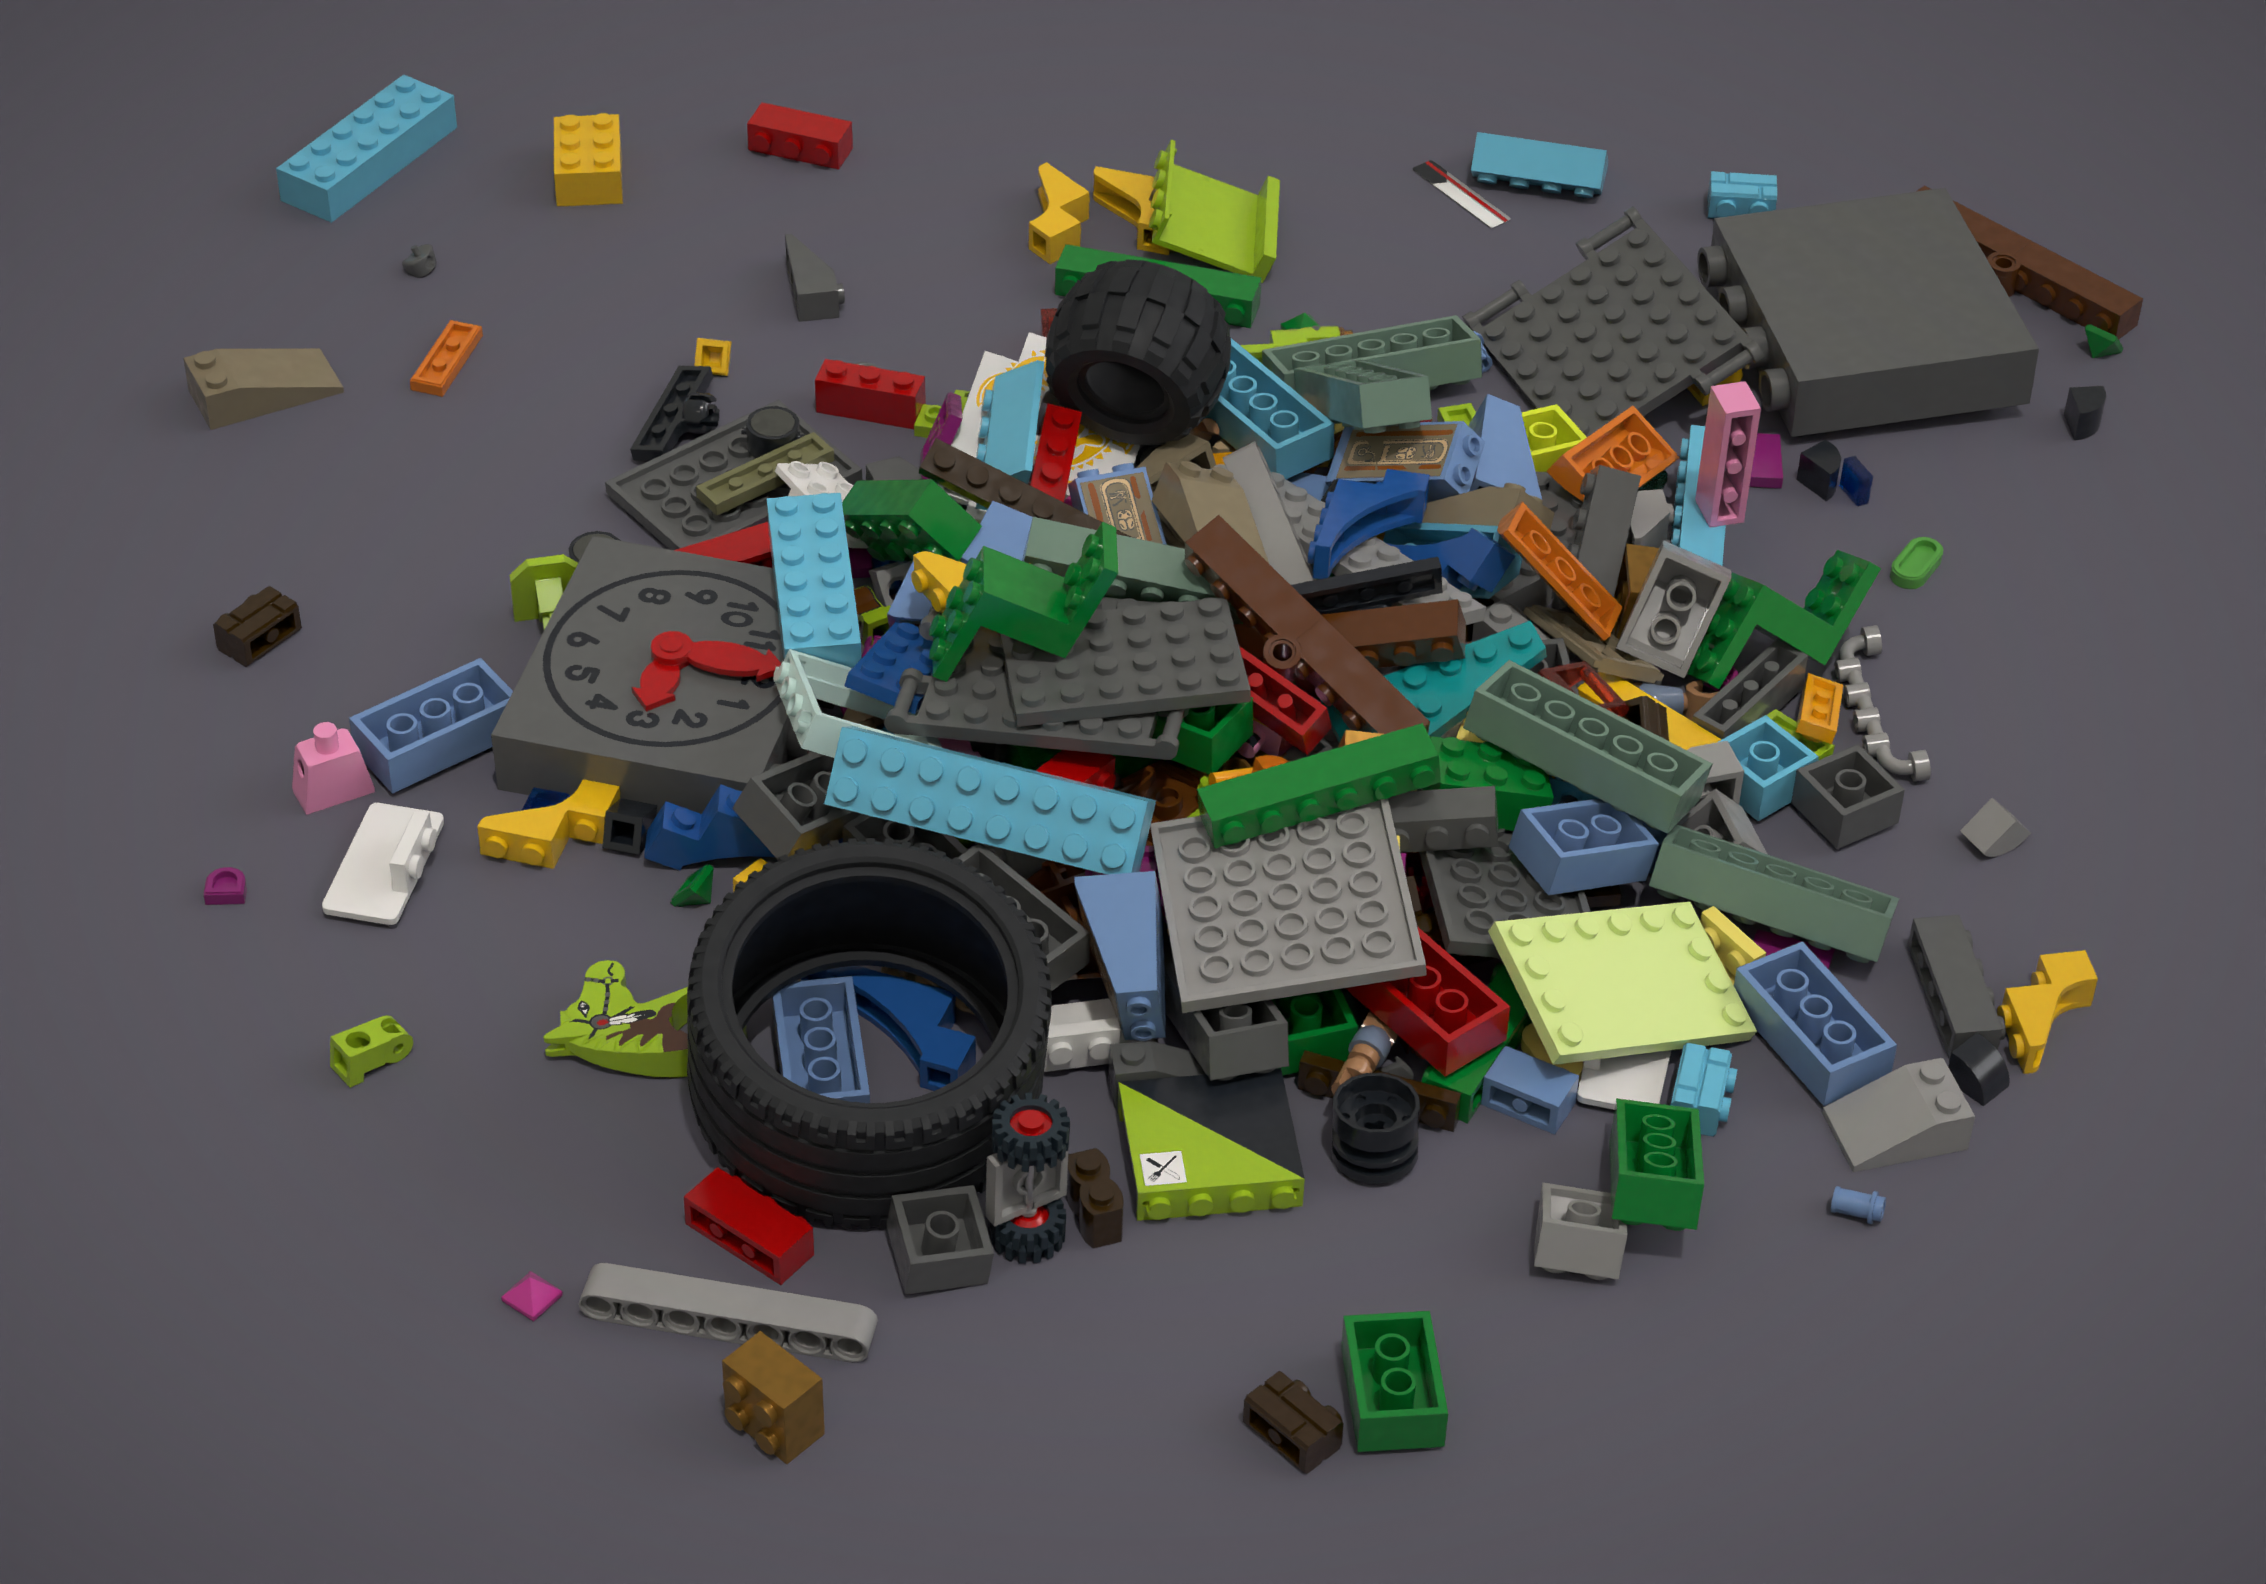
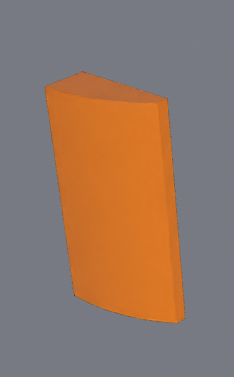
[1546,406,1680,501]
[1497,502,1622,641]

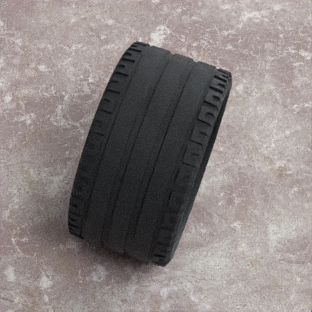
[687,838,1052,1229]

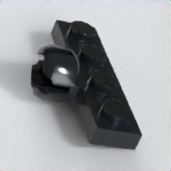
[630,366,720,461]
[1291,557,1443,615]

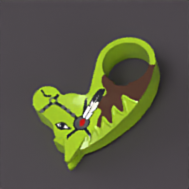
[543,960,747,1077]

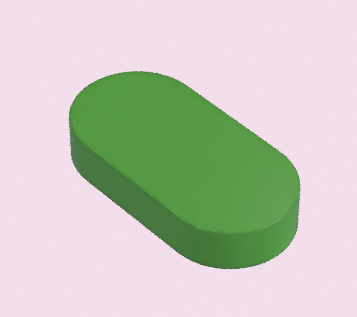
[1890,537,1943,589]

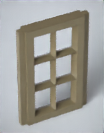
[1523,604,1664,684]

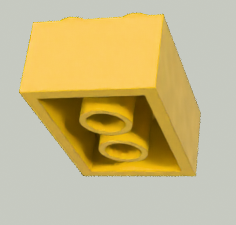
[554,113,623,206]

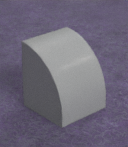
[1960,798,2031,857]

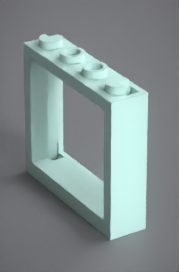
[773,649,942,758]

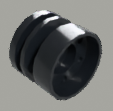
[1332,1073,1420,1184]

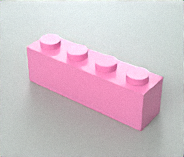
[1695,381,1761,528]

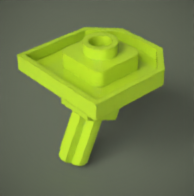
[509,554,578,630]

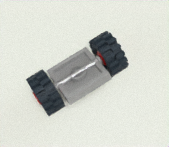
[986,1093,1070,1264]

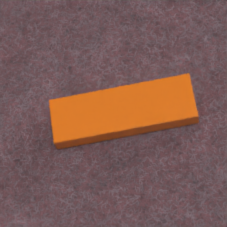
[410,320,483,397]

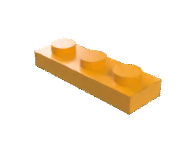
[1796,673,1843,744]

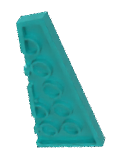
[1320,620,1547,743]

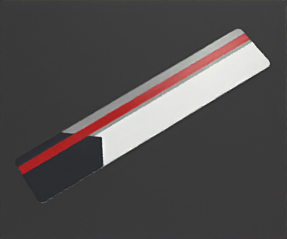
[1413,160,1511,228]

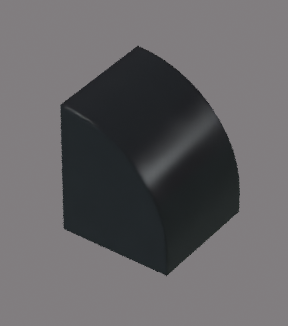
[2064,386,2106,440]
[1796,440,1841,501]
[602,798,657,855]
[1948,1033,2010,1106]

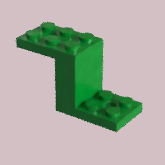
[929,522,1118,682]
[1687,550,1881,689]

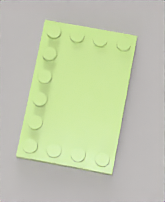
[1488,902,1757,1065]

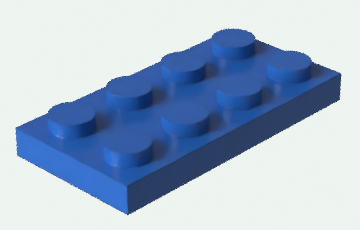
[844,622,933,714]

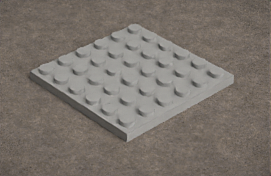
[1150,799,1427,1013]

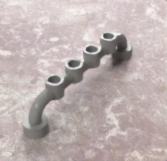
[1834,625,1931,782]

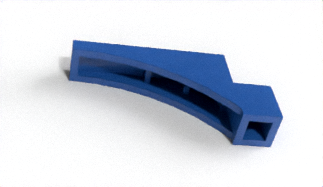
[1308,469,1430,579]
[1386,528,1516,593]
[644,784,843,871]
[801,966,976,1091]

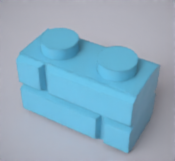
[1707,171,1777,219]
[1671,1043,1738,1137]

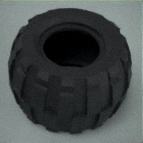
[1045,259,1231,445]

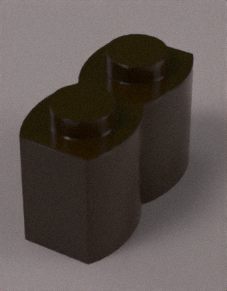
[1066,1148,1124,1249]

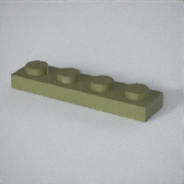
[696,432,835,515]

